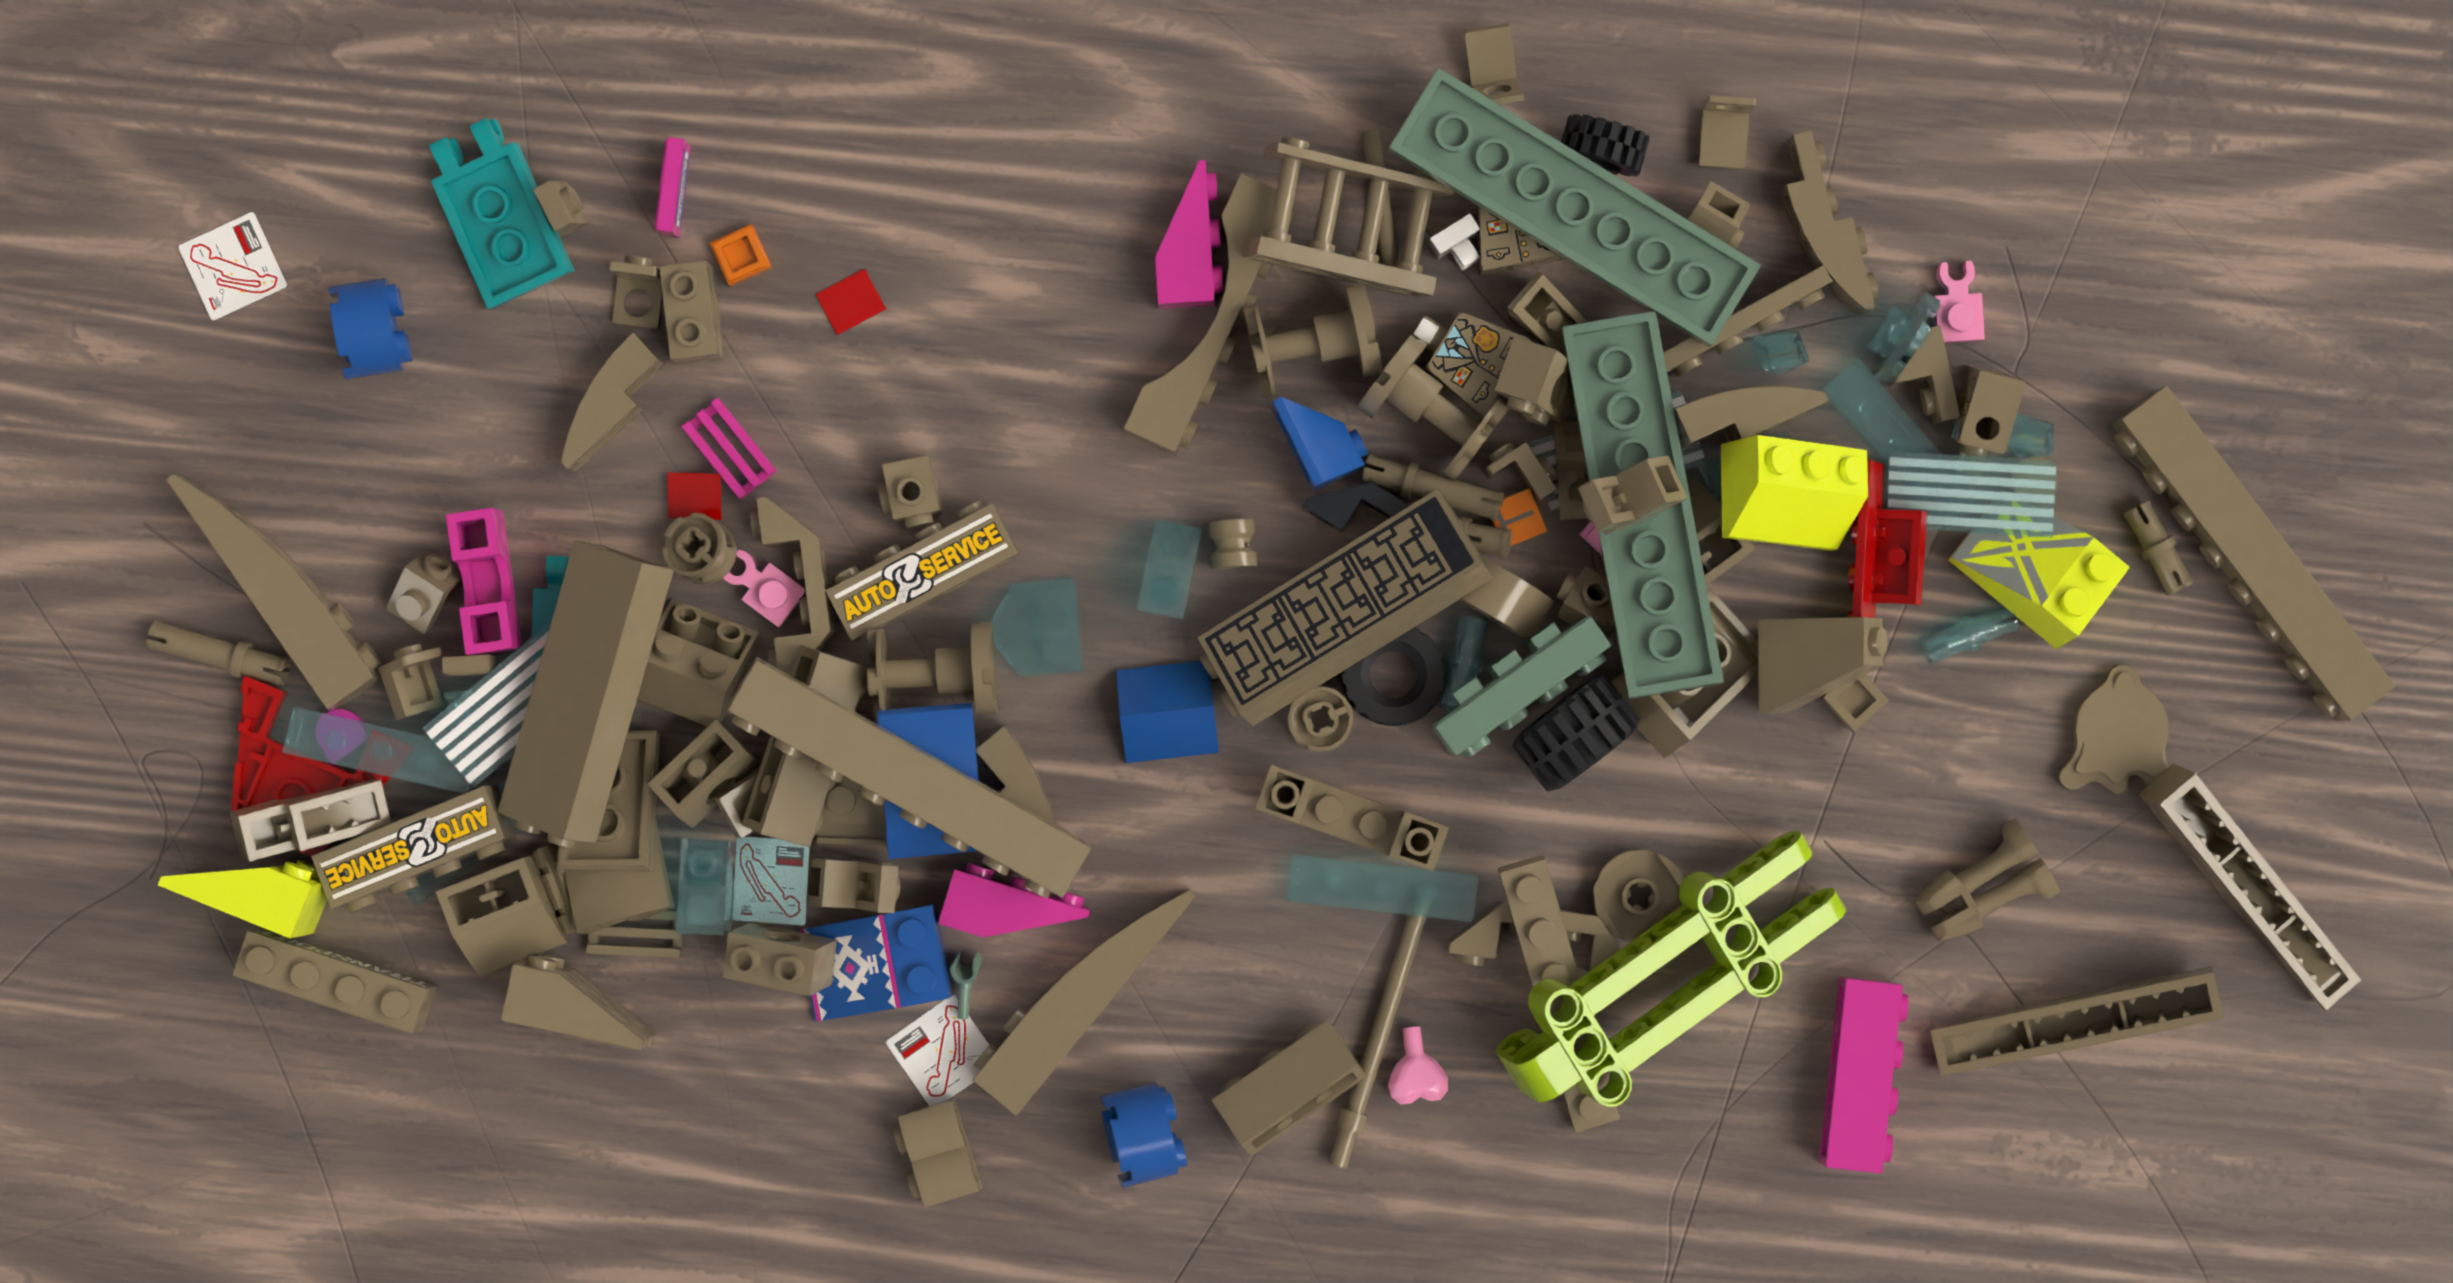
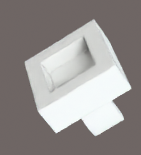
[1428,214,1480,271]

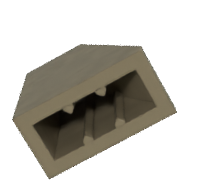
[1758,617,1888,714]

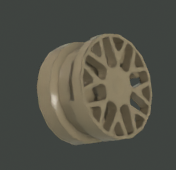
[661,513,737,585]
[1287,686,1354,752]

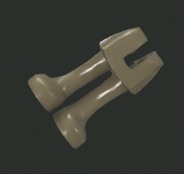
[1914,818,2061,942]

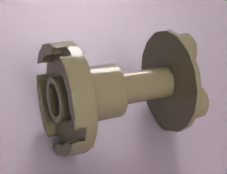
[1243,283,1382,399]
[1357,333,1509,481]
[867,622,998,722]

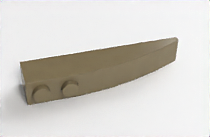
[166,474,382,710]
[2138,763,2361,1011]
[973,889,1196,1116]
[1930,966,2225,1076]

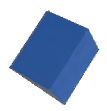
[1116,661,1219,763]

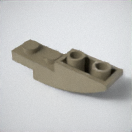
[1780,130,1879,315]

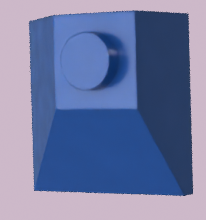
[1272,397,1368,493]

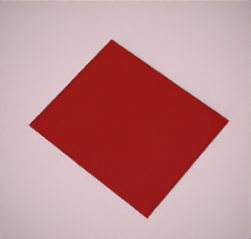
[816,269,886,335]
[667,472,722,520]

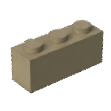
[1211,1020,1367,1156]

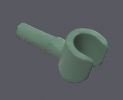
[950,950,982,1019]

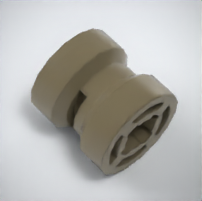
[1209,519,1257,569]

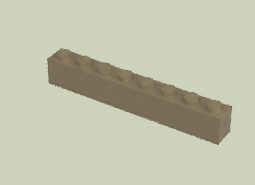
[2111,386,2396,721]
[728,657,1091,899]

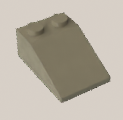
[1610,589,1759,758]
[501,953,657,1050]

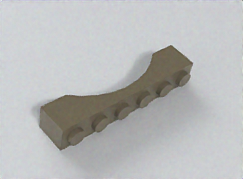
[1124,173,1296,456]

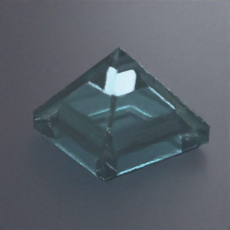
[1753,331,1809,376]
[2008,413,2054,458]

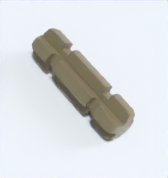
[532,844,576,934]

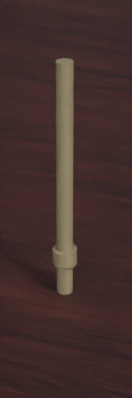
[1329,894,1432,1169]

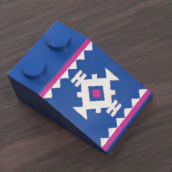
[798,903,954,1022]

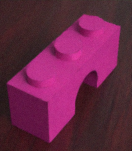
[446,508,523,655]

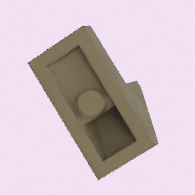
[1507,272,1588,357]
[1888,325,1960,425]

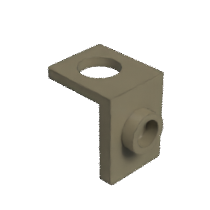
[1464,23,1525,105]
[1698,95,1756,170]
[609,256,663,329]

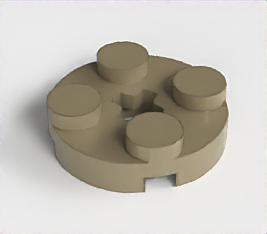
[1592,850,1684,942]

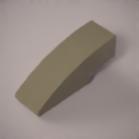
[561,332,665,472]
[976,726,1056,825]

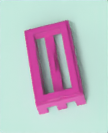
[681,397,777,500]

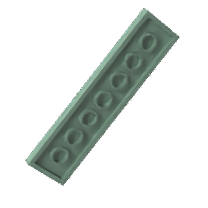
[1388,67,1761,347]
[1561,311,1724,700]

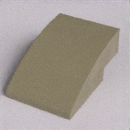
[1674,386,1829,450]

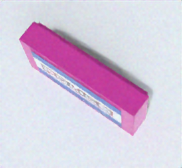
[654,137,691,238]

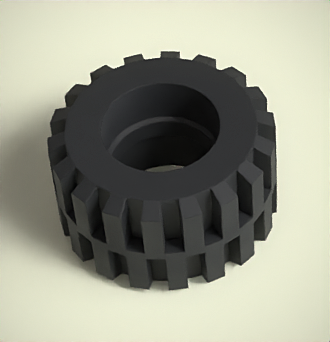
[1512,674,1641,791]

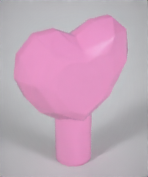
[1388,1026,1448,1105]

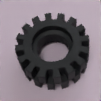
[1561,114,1650,177]

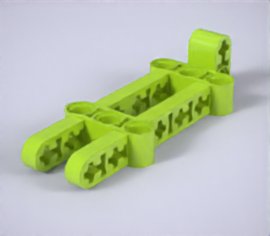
[1495,830,1846,1107]

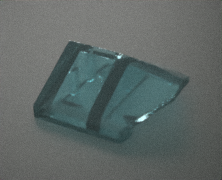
[992,578,1084,677]

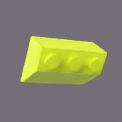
[1721,435,1868,551]

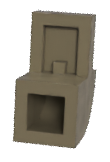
[1578,455,1688,535]
[1458,558,1554,641]
[806,857,900,913]

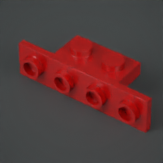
[1846,460,1927,618]

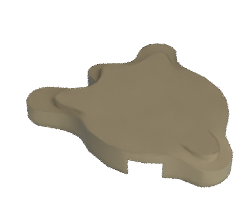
[2058,665,2169,794]

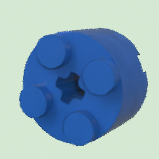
[328,278,413,380]
[1100,1082,1187,1188]

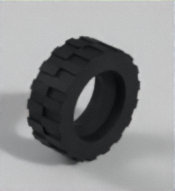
[1341,627,1446,726]

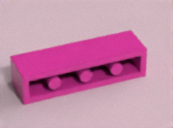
[1819,976,1909,1174]

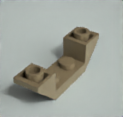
[750,497,835,675]
[1255,765,1449,872]
[1447,901,1621,972]

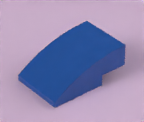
[877,703,978,859]

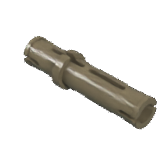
[1362,454,1505,521]
[146,620,292,686]

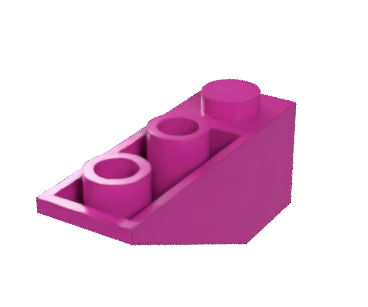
[1155,160,1223,309]
[938,862,1091,937]

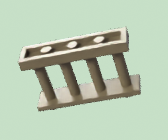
[1244,137,1454,298]

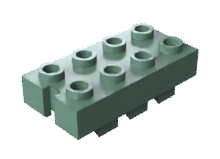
[1431,616,1612,758]

